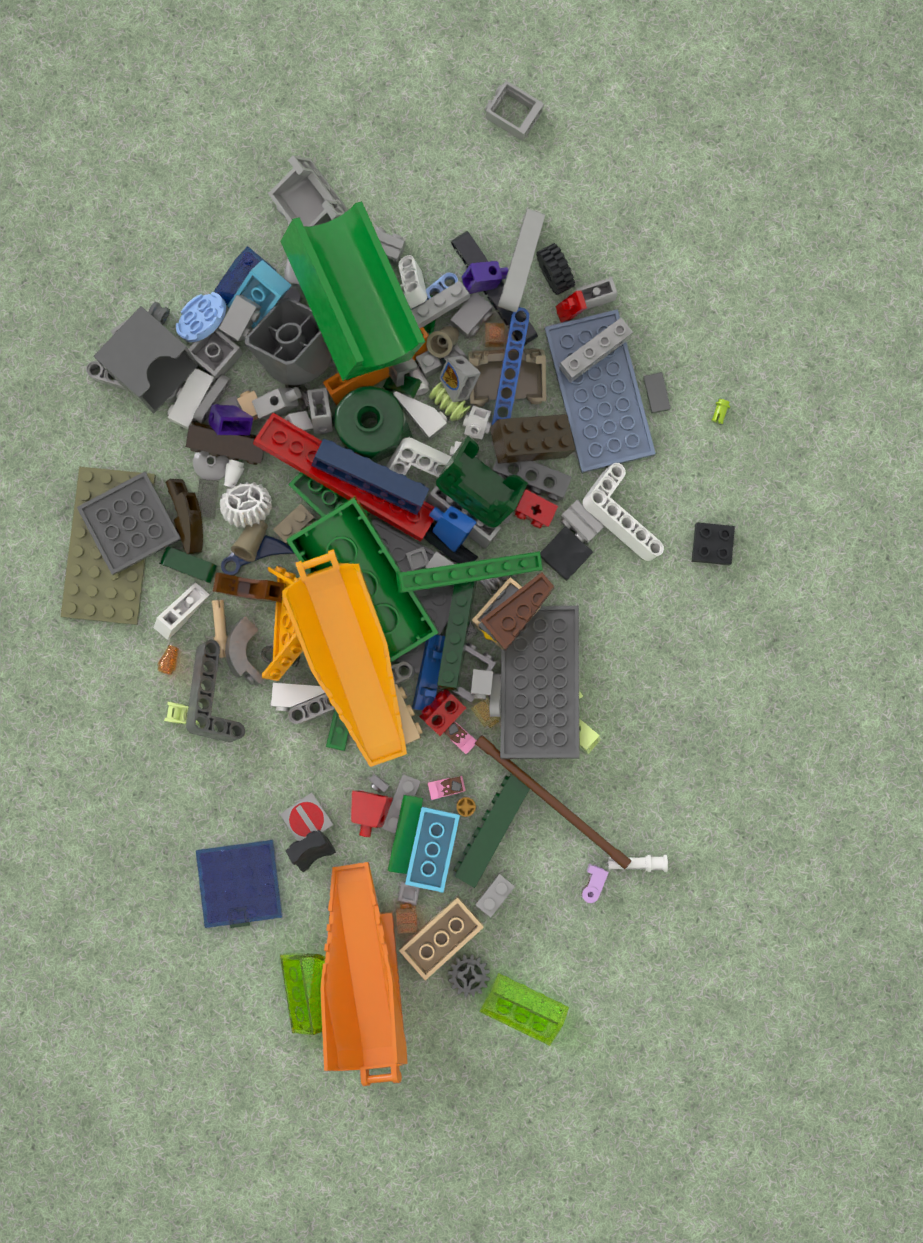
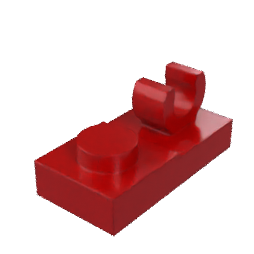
[555,290,587,323]

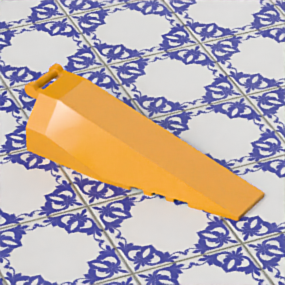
[282,549,407,767]

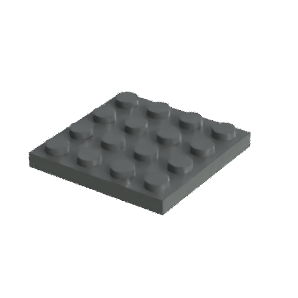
[77,472,181,575]

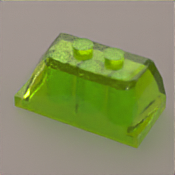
[280,953,325,1035]

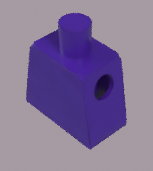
[461,261,508,294]
[208,404,253,435]

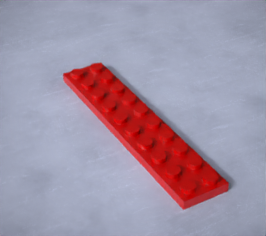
[253,413,435,542]

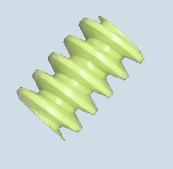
[429,382,471,421]

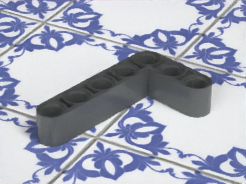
[186,640,245,742]

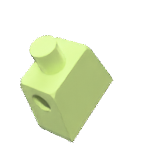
[579,719,601,754]

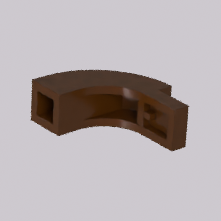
[213,573,285,603]

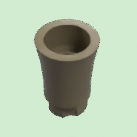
[426,326,459,358]
[231,520,268,562]

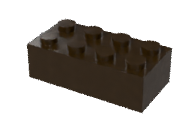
[490,414,575,464]

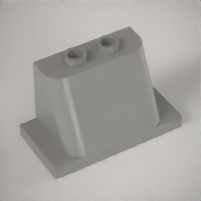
[268,155,348,226]

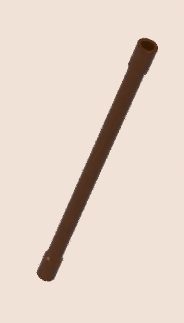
[474,735,632,869]

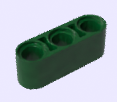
[159,546,218,584]

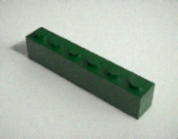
[437,581,477,691]
[453,774,530,888]

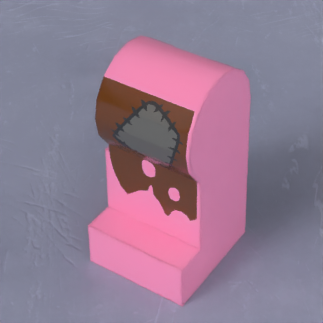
[444,721,477,754]
[428,776,466,800]

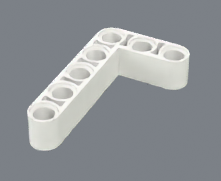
[399,255,427,309]
[386,437,451,477]
[583,463,664,561]

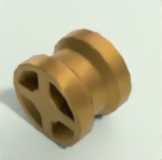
[456,797,476,817]

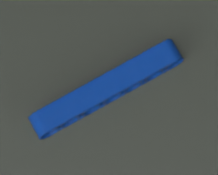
[491,308,529,426]

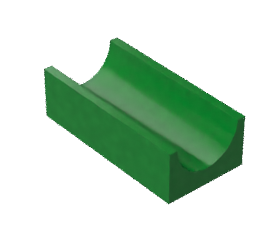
[280,201,425,381]
[286,496,438,662]

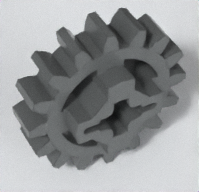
[448,953,490,997]

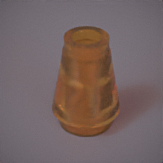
[157,645,179,675]

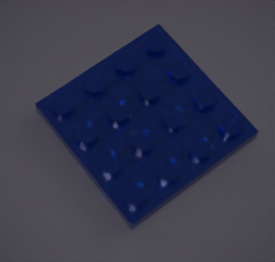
[196,840,283,928]

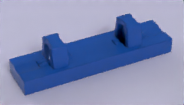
[412,634,445,710]

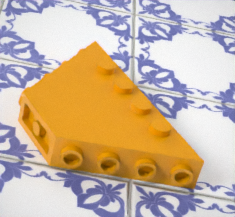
[262,566,303,681]

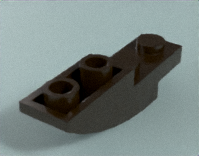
[165,479,203,554]

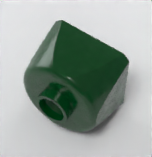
[331,386,413,463]

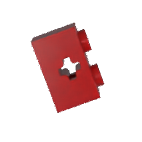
[514,489,558,529]

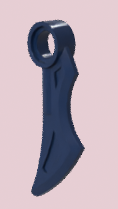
[221,535,295,576]

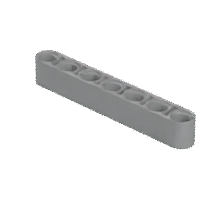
[498,208,545,312]
[288,662,415,724]

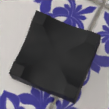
[691,522,735,566]
[540,526,593,581]
[285,830,336,872]

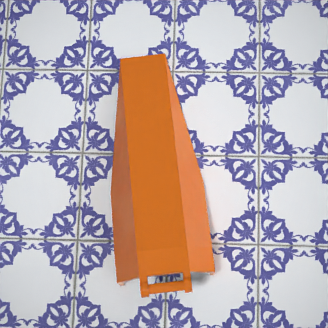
[320,862,408,1086]

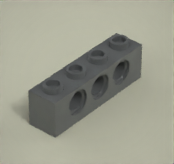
[493,460,572,502]

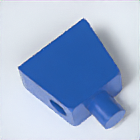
[429,506,477,552]

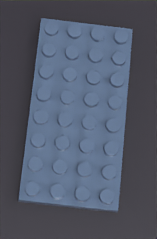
[544,309,656,473]

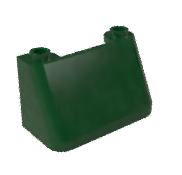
[436,436,528,528]

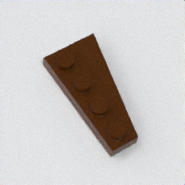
[481,572,554,651]

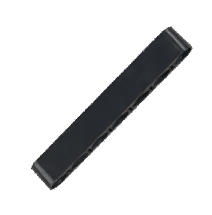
[451,231,538,346]

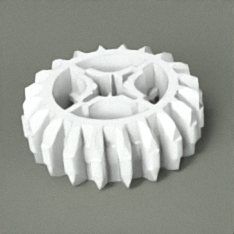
[220,481,272,528]

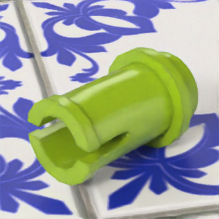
[711,399,730,424]

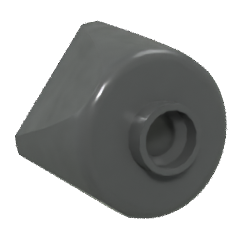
[245,297,332,385]

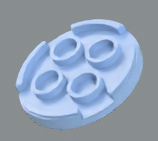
[176,292,226,342]

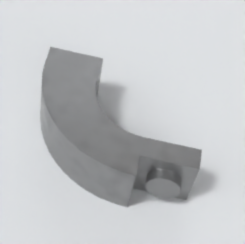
[225,616,264,686]

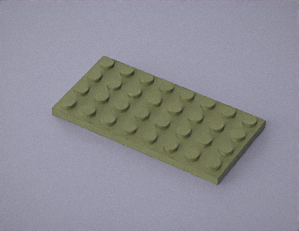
[60,466,156,625]

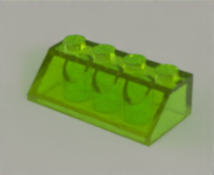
[479,973,569,1046]

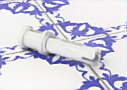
[608,855,668,872]

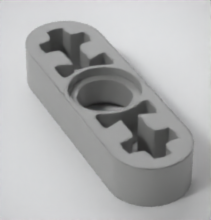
[193,374,231,423]
[489,673,501,717]

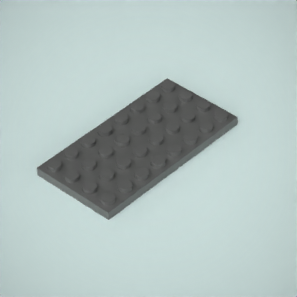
[500,605,580,759]

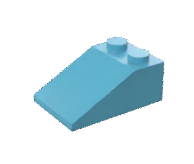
[228,260,292,328]

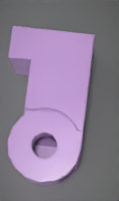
[581,863,609,903]

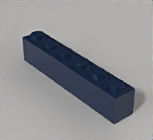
[311,439,430,515]

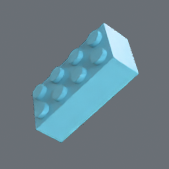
[405,806,460,893]

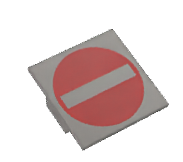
[280,793,334,841]

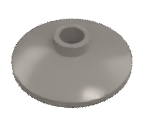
[193,451,229,481]

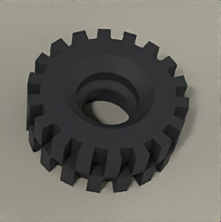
[536,243,575,295]

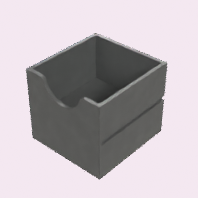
[93,306,199,414]

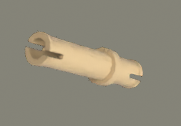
[212,600,228,658]

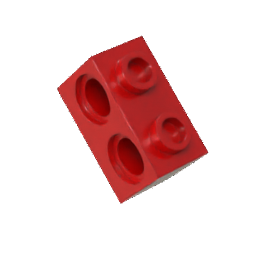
[419,689,466,736]

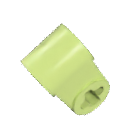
[164,702,199,725]

